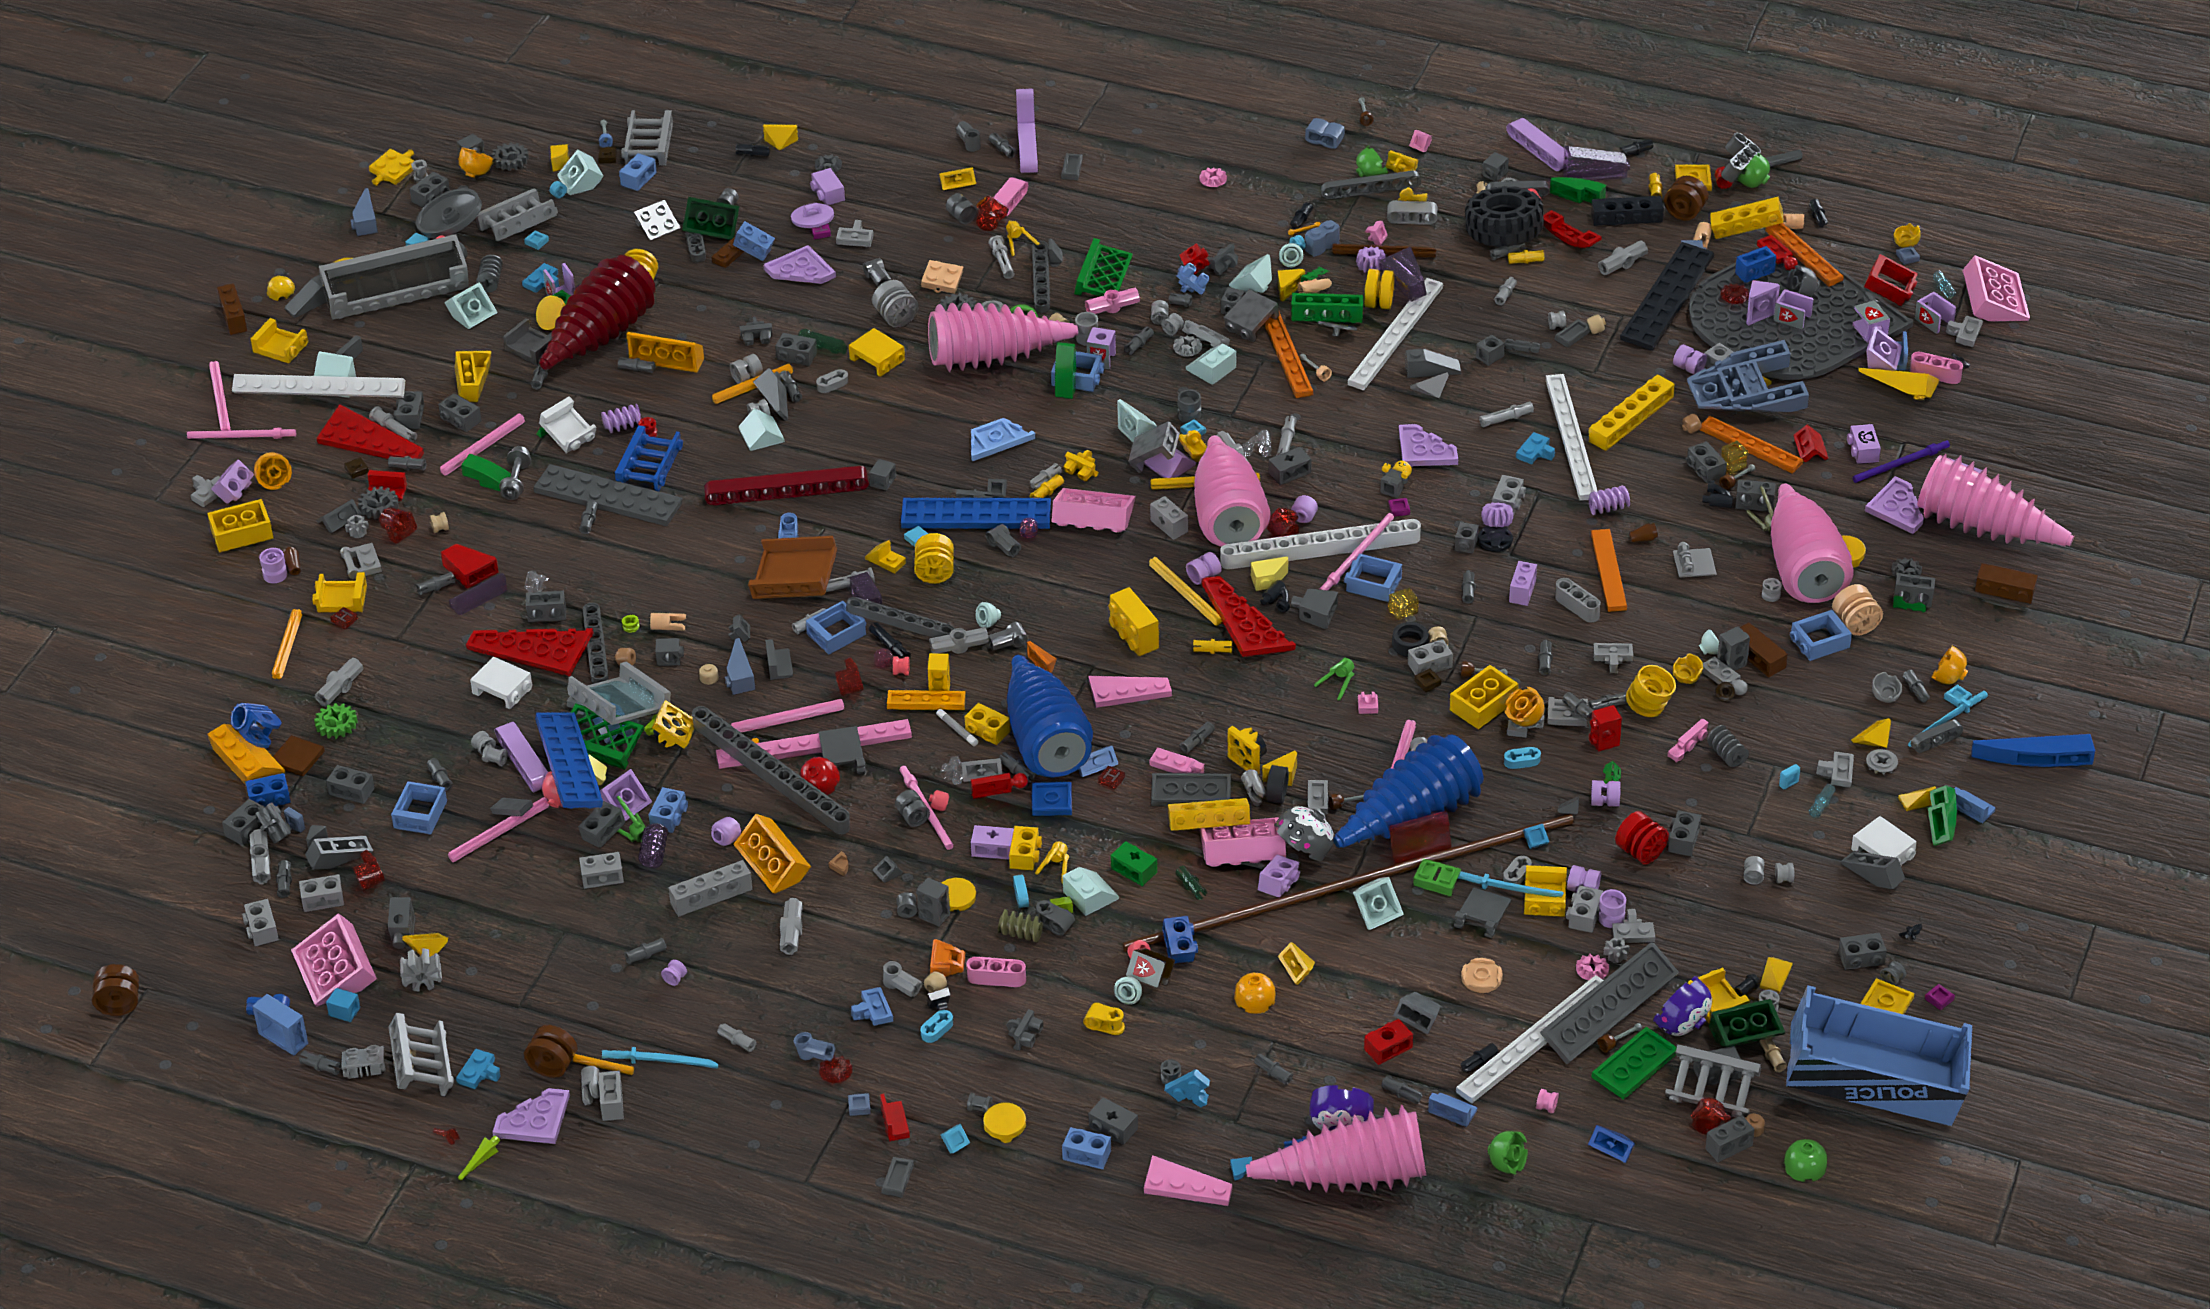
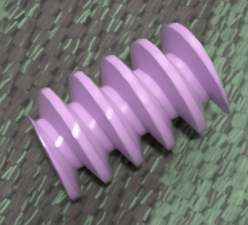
[601,403,641,433]
[1589,485,1630,515]

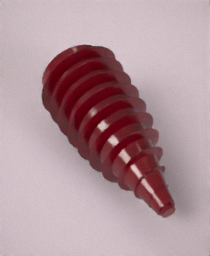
[539,255,656,370]

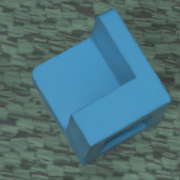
[326,988,360,1022]

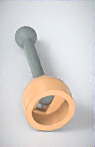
[1299,354,1332,381]

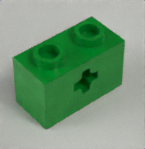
[1111,841,1157,886]

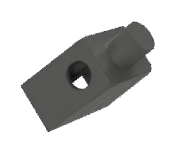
[1291,589,1338,629]
[388,897,416,949]
[1393,992,1440,1035]

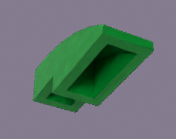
[1550,177,1606,204]
[1055,342,1077,399]
[461,454,521,491]
[1928,785,1957,846]

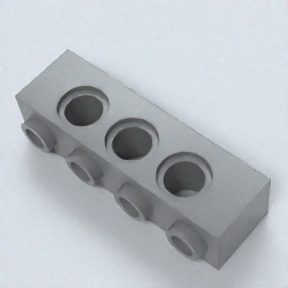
[668,860,753,917]

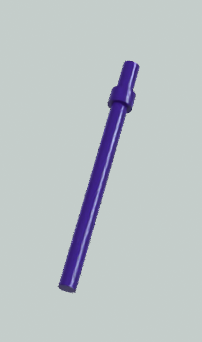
[1852,440,1950,483]

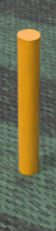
[573,1054,634,1075]

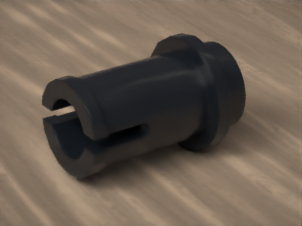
[1734,974,1760,997]

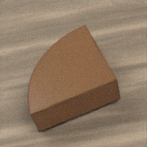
[828,851,849,876]

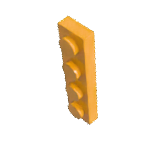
[887,690,966,710]

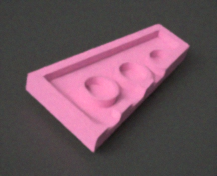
[1088,676,1172,708]
[1144,1155,1232,1206]

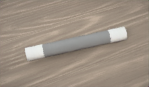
[936,709,979,746]

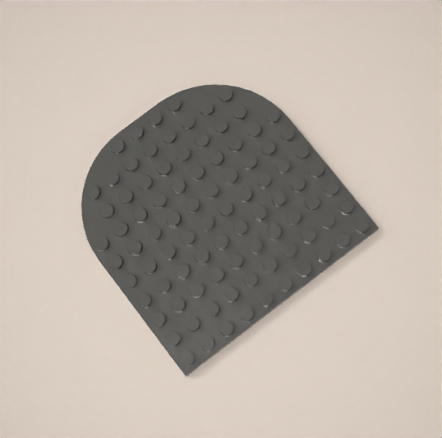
[1689,252,1913,380]

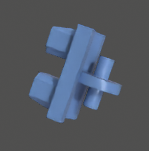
[1176,262,1209,295]

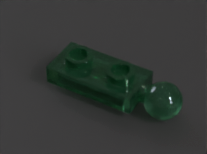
[798,329,848,354]

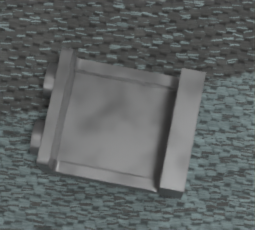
[1224,289,1280,342]
[503,318,552,365]
[1128,421,1180,473]

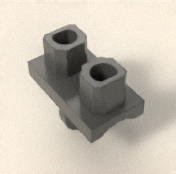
[1208,244,1239,275]
[740,317,773,346]
[256,803,292,844]
[1006,1009,1043,1051]

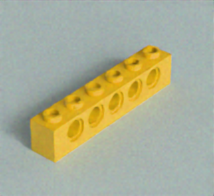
[1589,374,1675,451]

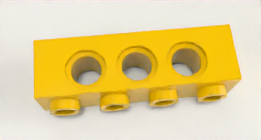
[1710,197,1784,239]
[1168,798,1250,831]

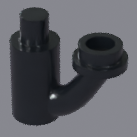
[1702,480,1733,508]
[1260,580,1290,612]

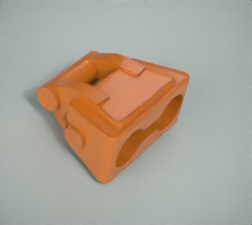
[930,939,966,977]

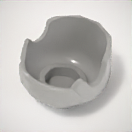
[1872,672,1902,703]

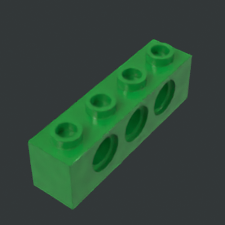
[1291,293,1363,323]

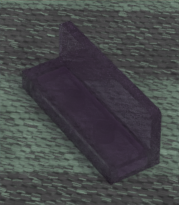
[449,573,507,615]

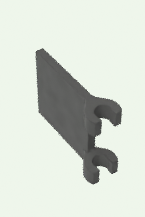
[818,726,866,774]
[1454,888,1511,938]

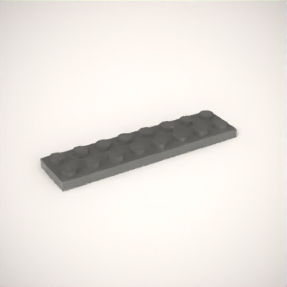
[533,464,683,526]
[1540,941,1679,1064]

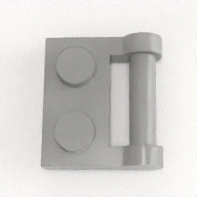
[340,543,382,579]
[1547,697,1588,726]

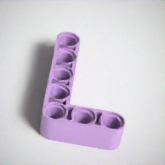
[1016,89,1038,173]

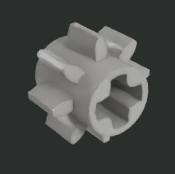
[345,515,369,538]
[1603,938,1629,963]

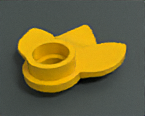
[1398,187,1427,201]

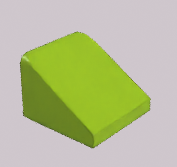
[1049,896,1073,913]

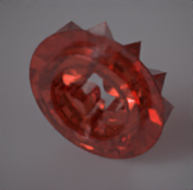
[1721,283,1749,304]
[819,1055,852,1083]

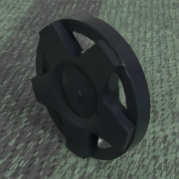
[1478,525,1513,552]

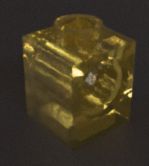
[1721,441,1748,474]
[1388,587,1418,620]

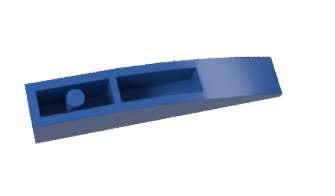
[1971,734,2095,767]

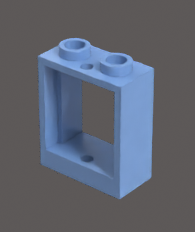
[1051,352,1105,392]
[1344,554,1402,602]
[806,601,866,654]
[1790,610,1852,661]
[391,781,447,834]
[252,994,308,1056]

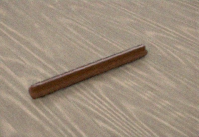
[1332,243,1436,258]

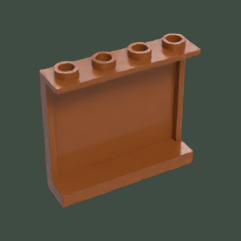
[748,536,837,599]

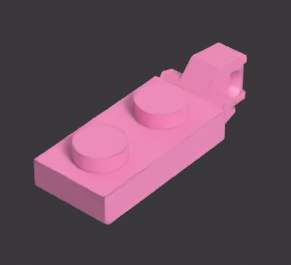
[1667,719,1709,763]
[1149,748,1204,774]

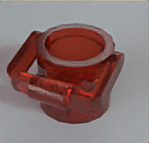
[976,196,1009,231]
[379,507,417,543]
[1267,508,1300,538]
[835,657,864,696]
[353,850,386,891]
[1690,1098,1731,1135]

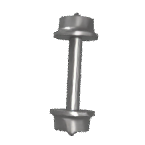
[499,446,531,500]

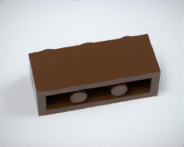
[217,283,247,335]
[1975,563,2038,604]
[1740,622,1788,677]

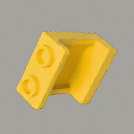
[251,318,308,363]
[849,328,905,377]
[313,572,367,612]
[1524,865,1567,917]
[1688,968,1750,1023]

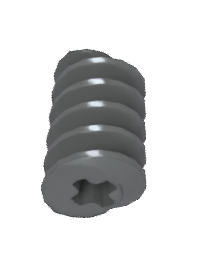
[476,254,503,292]
[1707,725,1749,767]

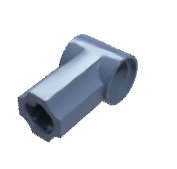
[794,1032,835,1061]

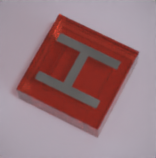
[330,607,358,629]
[1098,766,1125,789]

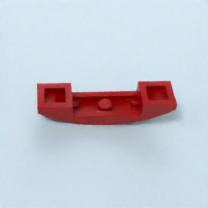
[1544,210,1602,248]

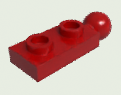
[1757,235,1798,271]
[971,773,1028,799]

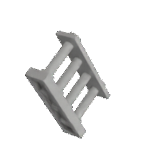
[622,110,673,165]
[475,188,557,241]
[389,1013,454,1096]
[1665,1044,1761,1118]

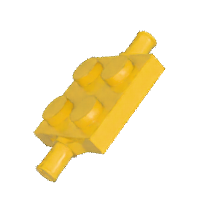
[369,149,414,186]

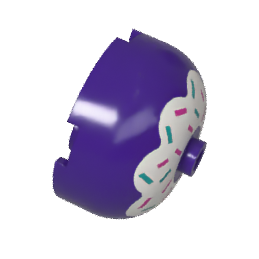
[1653,976,1712,1036]
[1309,1085,1374,1131]

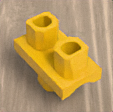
[1386,151,1418,173]
[1178,430,1207,463]
[1063,450,1099,481]

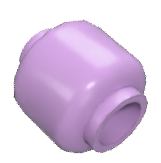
[1291,495,1318,523]
[711,817,741,846]

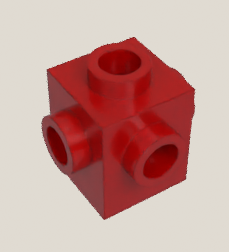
[1180,243,1210,274]

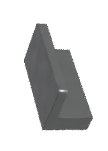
[316,499,362,533]
[765,639,793,680]

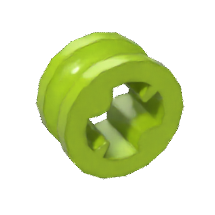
[622,615,640,632]

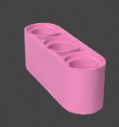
[990,177,1028,216]
[1910,352,1963,384]
[966,957,1026,987]

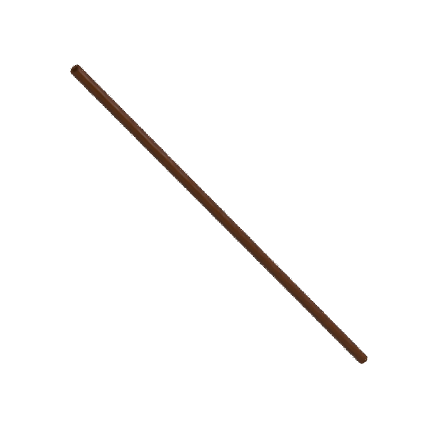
[1122,814,1574,952]

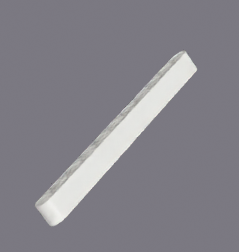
[1220,519,1421,569]

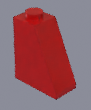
[441,544,499,589]

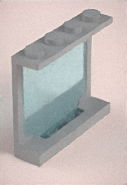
[567,662,671,725]

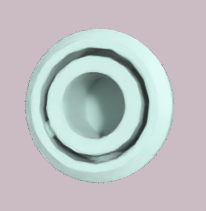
[1279,243,1303,267]
[976,602,1001,628]
[1698,629,1719,655]
[1114,976,1142,1005]

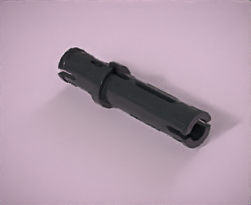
[869,622,911,659]

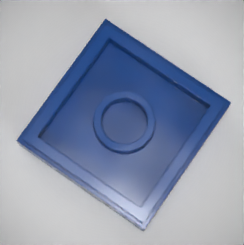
[1032,782,1072,816]

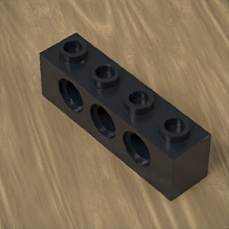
[1591,196,1664,226]

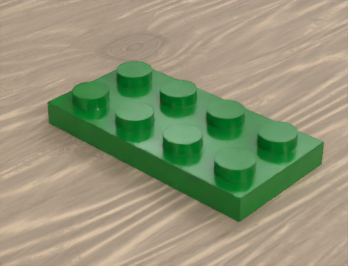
[1591,1027,1677,1100]

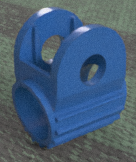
[230,703,281,748]

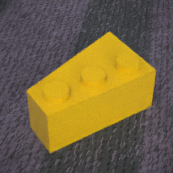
[455,351,491,402]

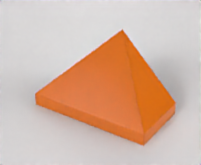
[1027,641,1057,673]

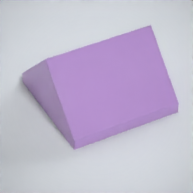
[1746,280,1780,326]
[1866,326,1903,371]
[1144,449,1196,478]
[600,769,652,821]

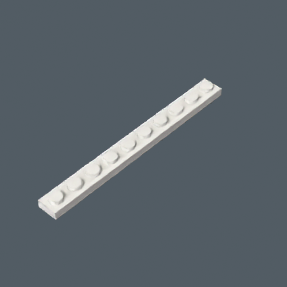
[1348,278,1443,390]
[232,374,406,398]
[1546,374,1598,501]
[1456,975,1603,1104]

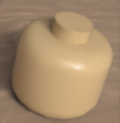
[1587,315,1606,334]
[699,664,719,685]
[924,971,947,993]

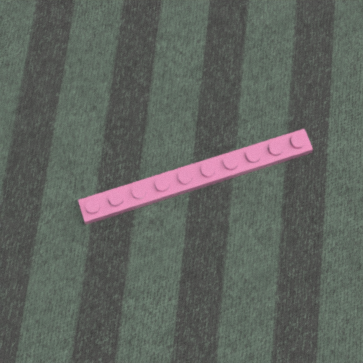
[716,719,912,769]

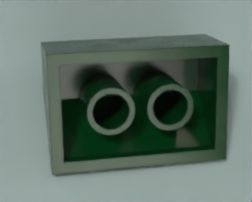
[682,197,740,240]
[1709,999,1785,1048]

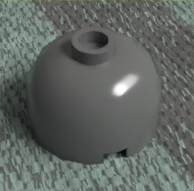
[1786,265,1819,297]

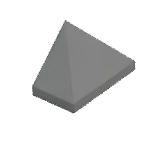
[1410,372,1449,398]
[961,758,1002,782]

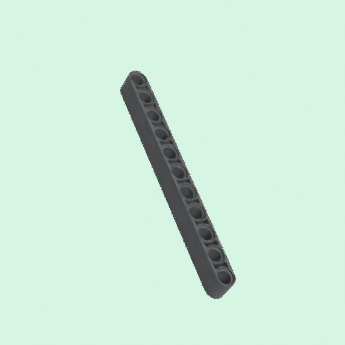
[692,706,850,835]

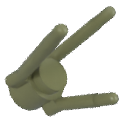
[1746,486,1776,533]

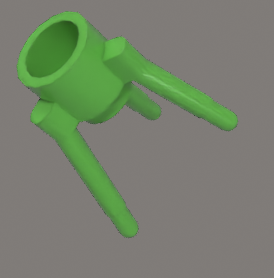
[1314,658,1354,701]
[617,796,650,842]

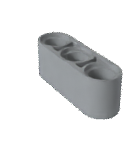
[1387,200,1438,225]
[1555,578,1600,622]

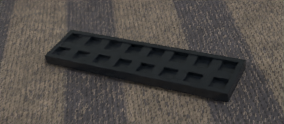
[1620,242,1714,351]

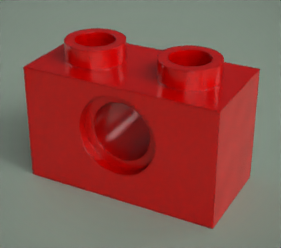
[1589,705,1622,752]
[1364,1019,1413,1065]

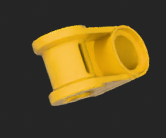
[1083,1003,1125,1035]

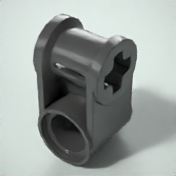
[1036,900,1075,936]

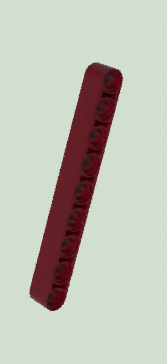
[704,466,869,505]

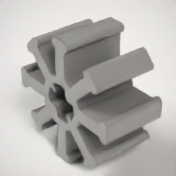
[400,948,442,991]

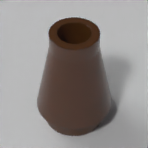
[1629,523,1658,543]
[282,547,301,575]

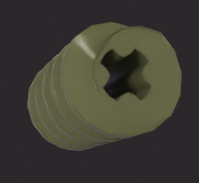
[998,909,1043,942]

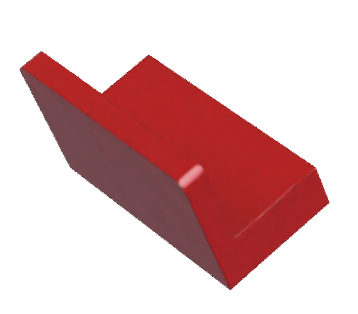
[1793,425,1829,463]
[367,470,407,501]
[880,1094,910,1141]

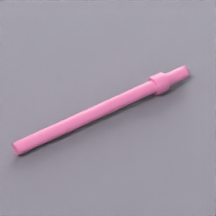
[187,428,296,439]
[1319,513,1394,591]
[899,766,953,850]

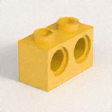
[928,653,950,691]
[965,703,1011,745]
[1009,826,1042,870]

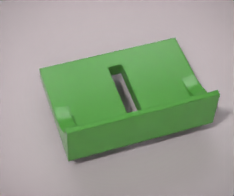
[1413,858,1461,896]

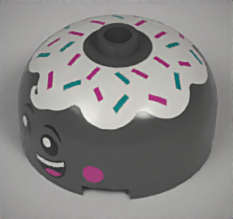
[1274,806,1334,861]

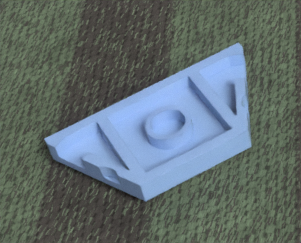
[971,418,1035,461]

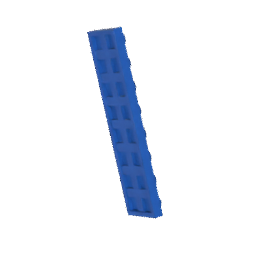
[901,498,1051,529]
[535,713,603,809]

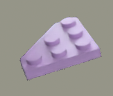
[764,245,836,284]
[1399,424,1458,467]
[1865,476,1924,534]
[493,1088,570,1144]

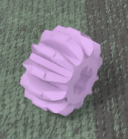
[1356,246,1386,273]
[1481,502,1513,528]

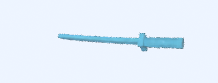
[1908,691,1988,747]
[1458,871,1564,898]
[602,1047,718,1069]

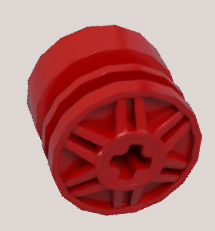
[1615,811,1669,864]

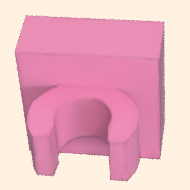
[1409,130,1432,152]
[1365,221,1388,245]
[1358,692,1378,714]

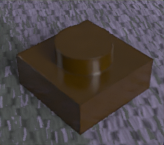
[598,147,617,164]
[344,457,369,479]
[1414,668,1442,692]

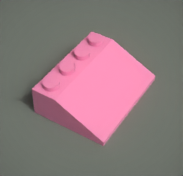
[1963,255,2030,321]
[1052,488,1135,532]
[1200,817,1286,867]
[291,913,377,1006]

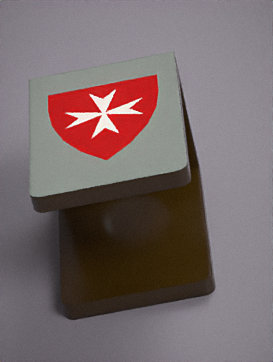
[1126,948,1175,987]

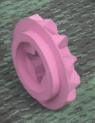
[1200,167,1227,187]
[1576,954,1609,980]

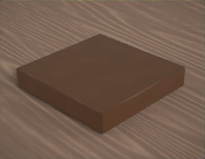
[273,735,325,777]

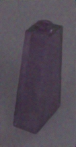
[1563,146,1630,181]
[1379,247,1427,302]

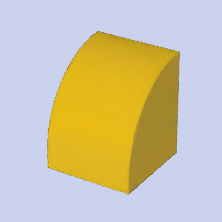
[551,144,569,172]

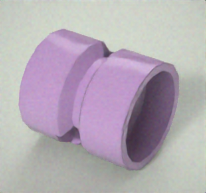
[1673,344,1707,374]
[259,548,287,583]
[1186,552,1221,585]
[1591,780,1620,807]
[1567,865,1601,893]
[1598,890,1626,928]

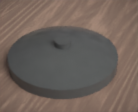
[416,188,482,238]

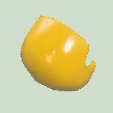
[1893,223,1921,248]
[267,276,295,301]
[1672,654,1703,684]

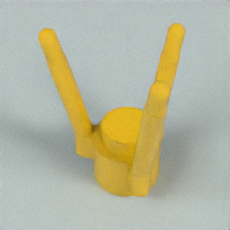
[1006,221,1039,256]
[1035,842,1069,884]

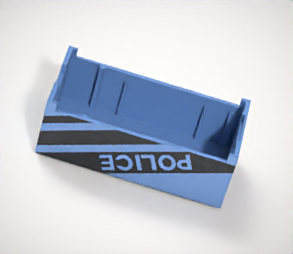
[1786,985,1972,1126]

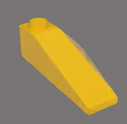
[1858,368,1939,400]

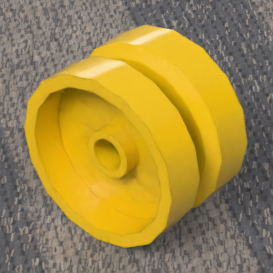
[1364,269,1395,310]

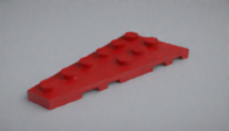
[316,404,424,459]
[1202,576,1296,657]
[466,628,594,676]

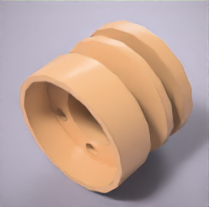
[1832,584,1883,636]

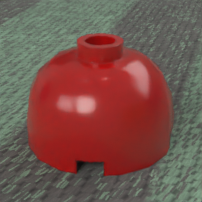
[799,757,840,796]

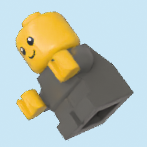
[1380,460,1412,498]

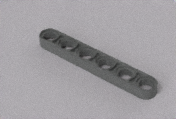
[1321,171,1421,199]
[1032,241,1050,313]
[846,597,955,638]
[583,603,609,684]

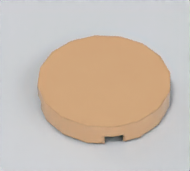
[1461,958,1503,993]

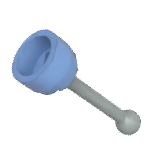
[599,120,613,148]

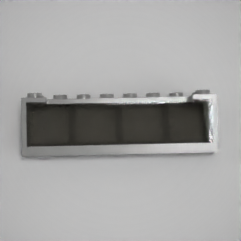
[319,234,469,320]

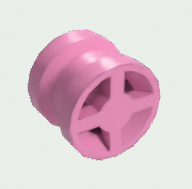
[1536,1089,1559,1113]

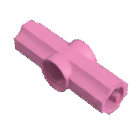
[1085,287,1140,314]

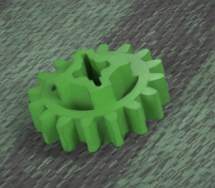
[314,703,358,739]

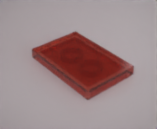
[1389,811,1452,864]

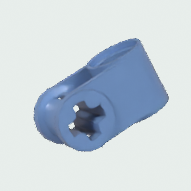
[778,513,798,538]

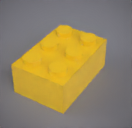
[207,499,273,552]
[1108,587,1159,656]
[1450,665,1519,729]

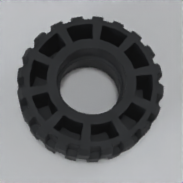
[1465,186,1544,247]

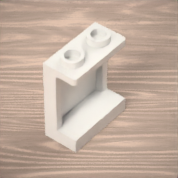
[539,397,597,453]
[470,657,532,709]
[1851,816,1917,866]

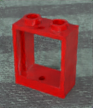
[1864,254,1918,306]

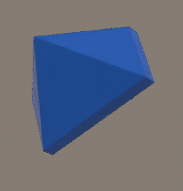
[1588,1125,1635,1163]

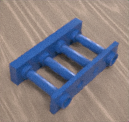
[615,425,683,492]

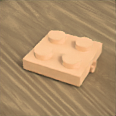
[921,260,963,294]

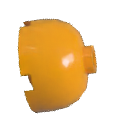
[458,148,493,178]
[254,452,292,490]
[1931,645,1968,685]
[1505,687,1545,727]
[1235,972,1276,1014]

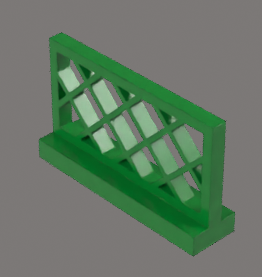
[1074,238,1133,297]
[570,703,644,770]

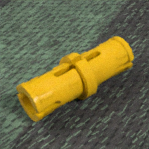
[1649,173,1663,199]
[1508,250,1544,264]
[1030,474,1064,498]
[1193,639,1232,654]

